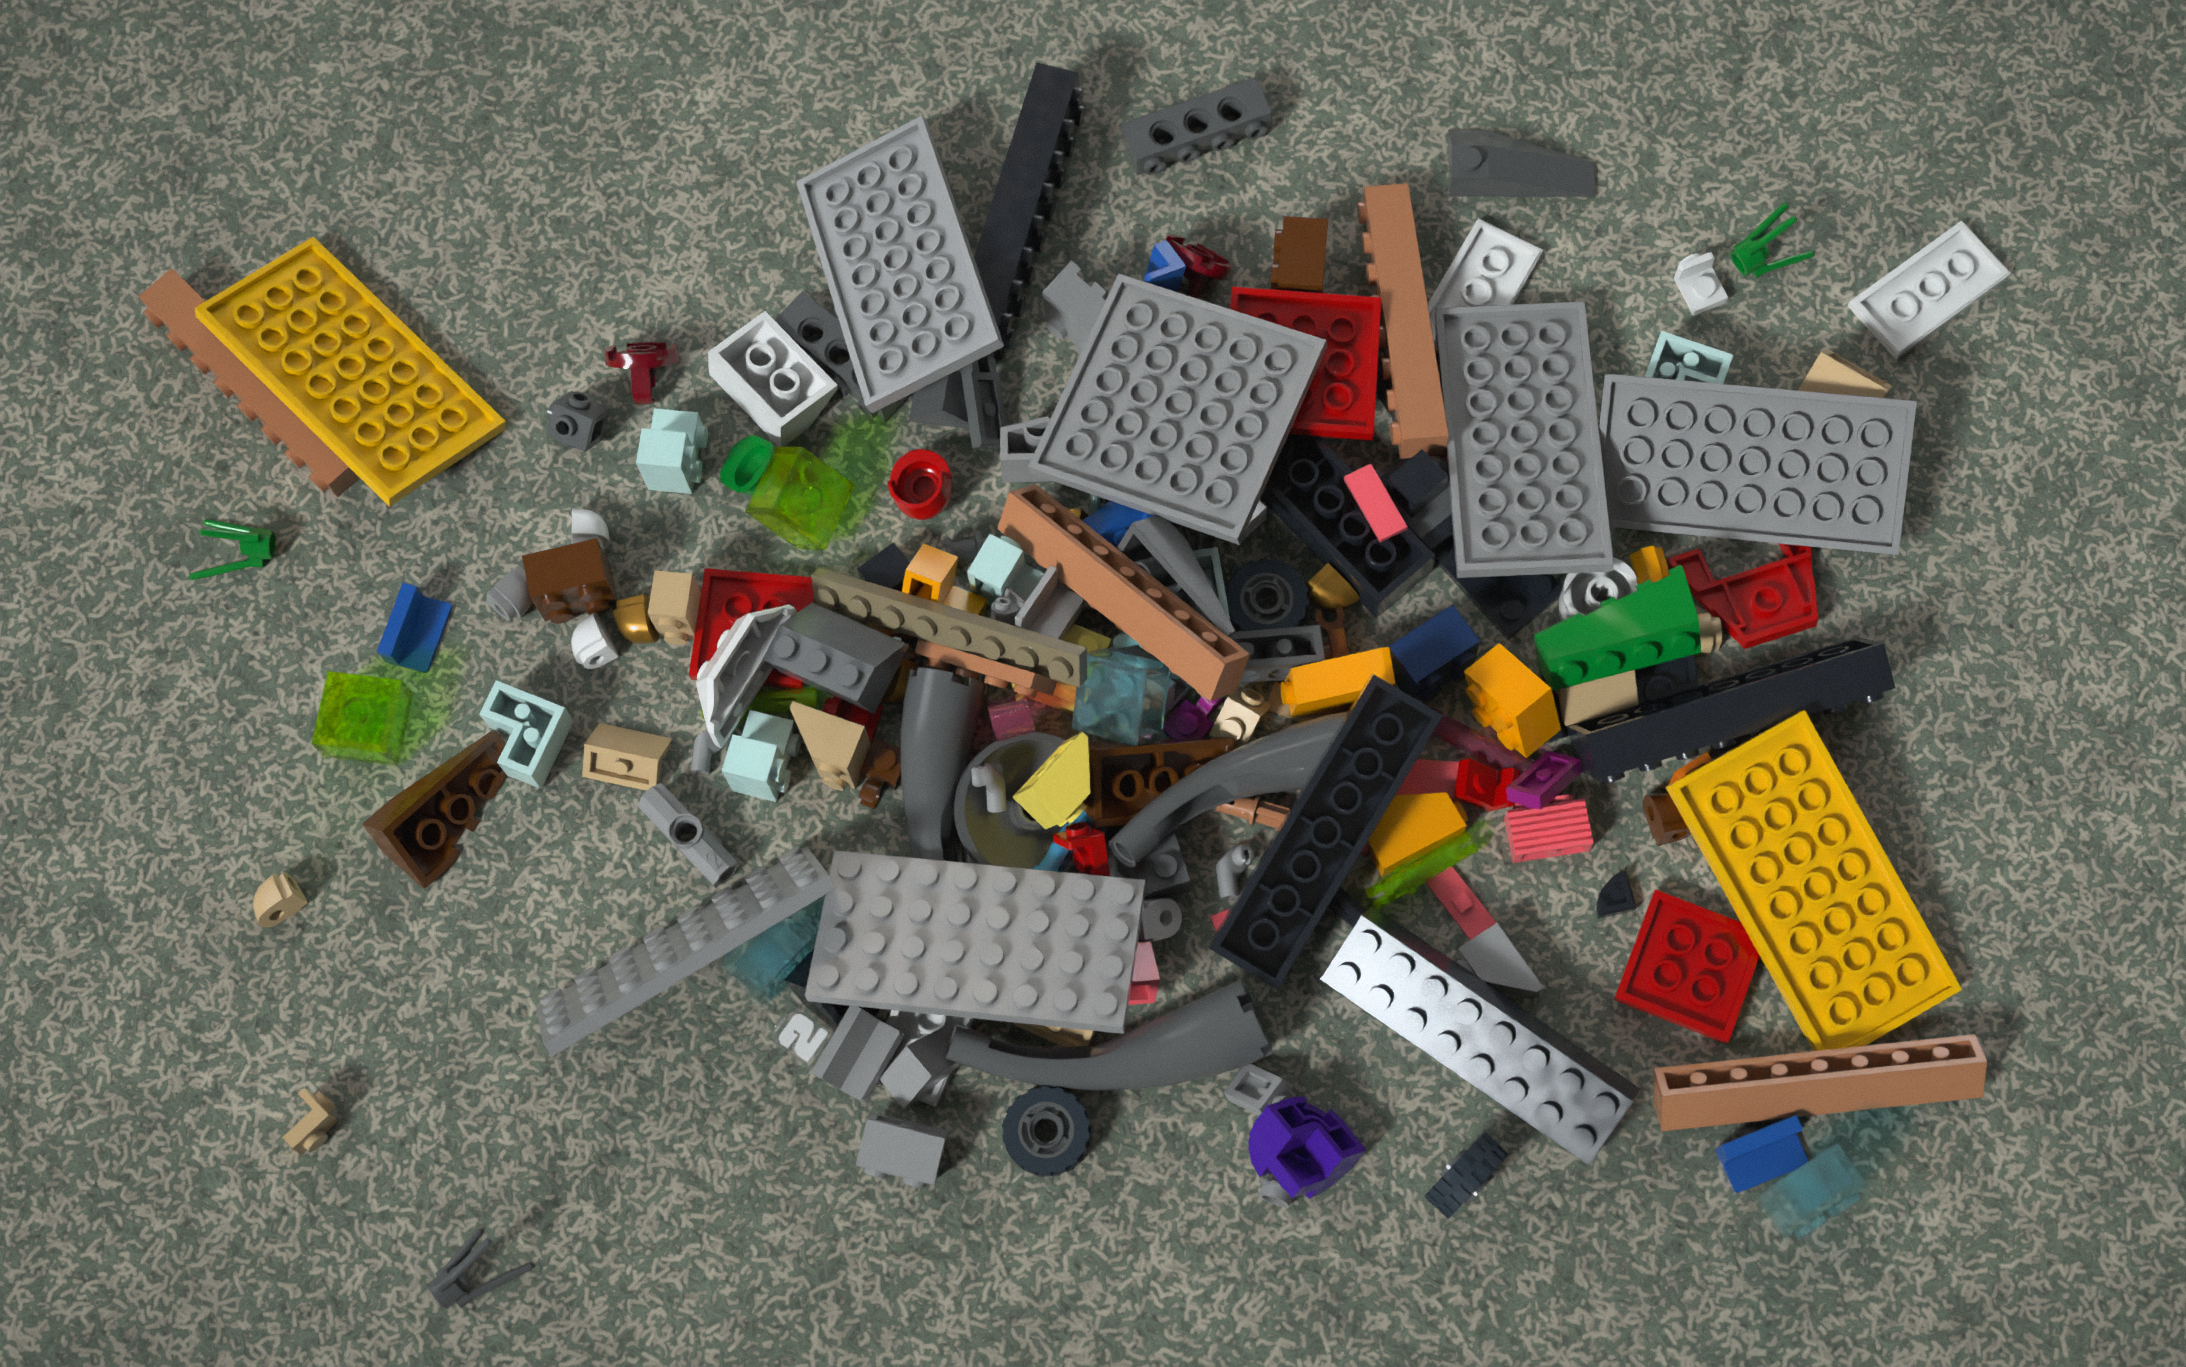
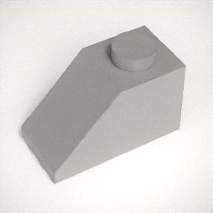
[1455,923,1544,999]

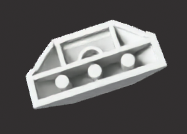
[696,605,797,749]

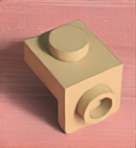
[1209,687,1272,749]
[282,1088,338,1155]

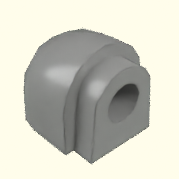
[486,566,533,621]

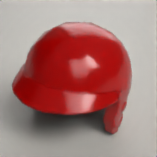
[887,449,952,520]

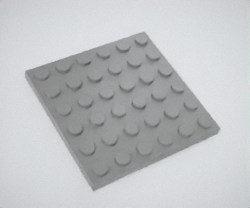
[1028,273,1327,545]

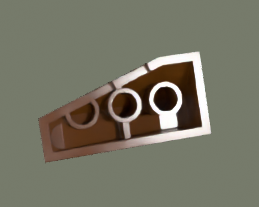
[362,730,507,888]
[1082,737,1234,828]

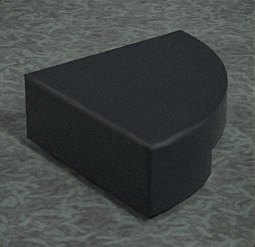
[1596,871,1637,919]

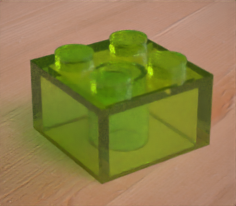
[745,447,855,551]
[311,671,413,766]

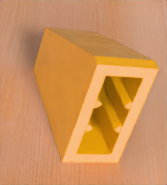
[1281,647,1395,717]
[1366,792,1468,877]

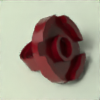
[1164,234,1233,298]
[604,341,679,404]

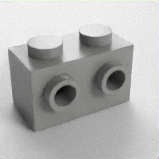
[856,1111,949,1188]

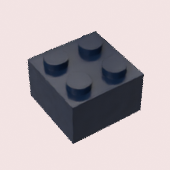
[1389,604,1480,703]

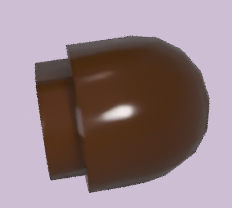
[1643,793,1691,846]

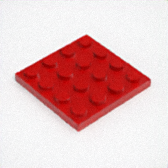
[1230,287,1381,440]

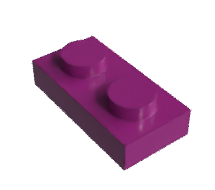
[1506,751,1583,810]

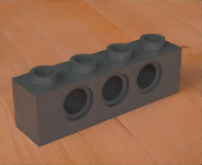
[1121,77,1272,175]
[774,291,914,423]
[1164,625,1325,689]

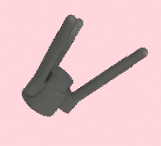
[427,1228,534,1309]

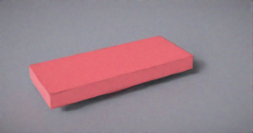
[1344,464,1407,542]
[1426,864,1496,940]

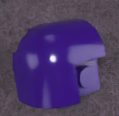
[1248,1096,1367,1199]

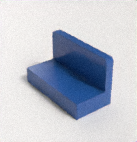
[1144,240,1186,292]
[377,583,452,673]
[1715,1115,1809,1193]

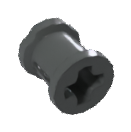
[944,530,983,566]

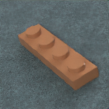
[914,638,1057,698]

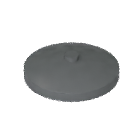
[954,732,1107,874]

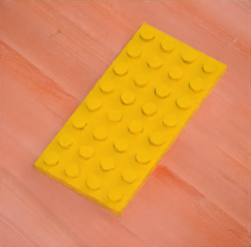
[195,237,506,507]
[1666,710,1962,1051]

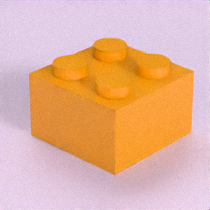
[1464,643,1561,758]

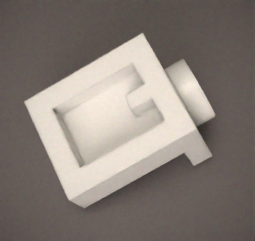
[1674,252,1728,316]

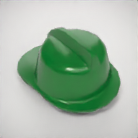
[720,435,787,499]

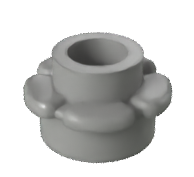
[1259,1174,1292,1208]

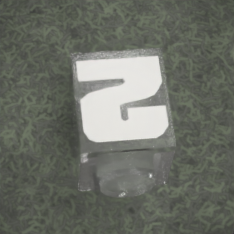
[771,1007,833,1071]

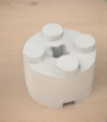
[1558,557,1638,621]

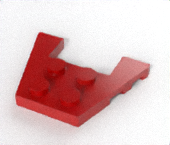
[1667,543,1818,649]

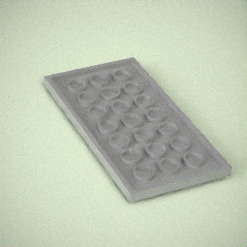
[796,115,1004,413]
[1435,302,1614,578]
[1599,374,1917,555]
[536,846,836,1057]
[805,850,1146,1034]

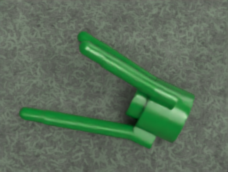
[1730,203,1815,279]
[189,519,276,580]

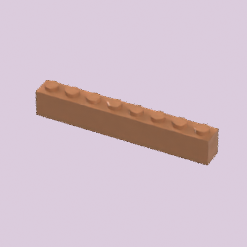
[1357,183,1449,459]
[138,268,360,497]
[997,484,1250,701]
[1653,1034,1987,1131]

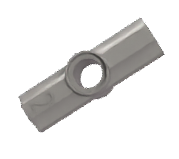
[637,783,740,888]

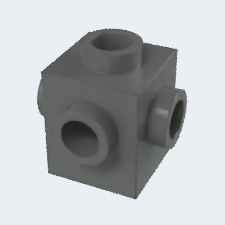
[546,391,610,452]

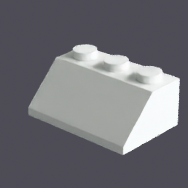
[708,311,838,448]

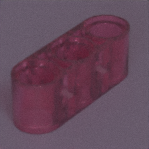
[986,694,1035,742]

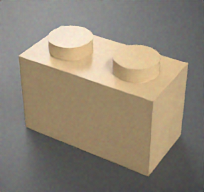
[648,570,701,645]

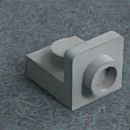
[1224,1064,1293,1116]

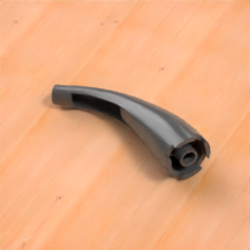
[900,668,985,862]
[1109,711,1348,867]
[945,980,1274,1090]

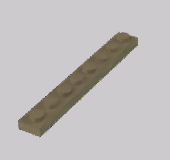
[811,567,1087,687]

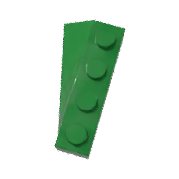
[1534,564,1701,691]

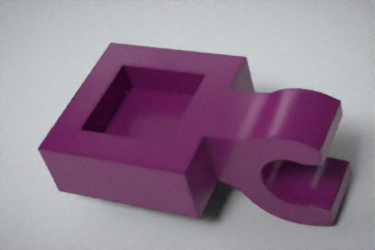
[1160,696,1224,739]

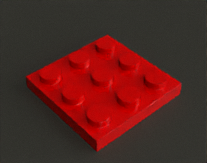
[689,568,814,690]
[1613,889,1760,1044]

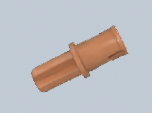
[1216,795,1290,829]

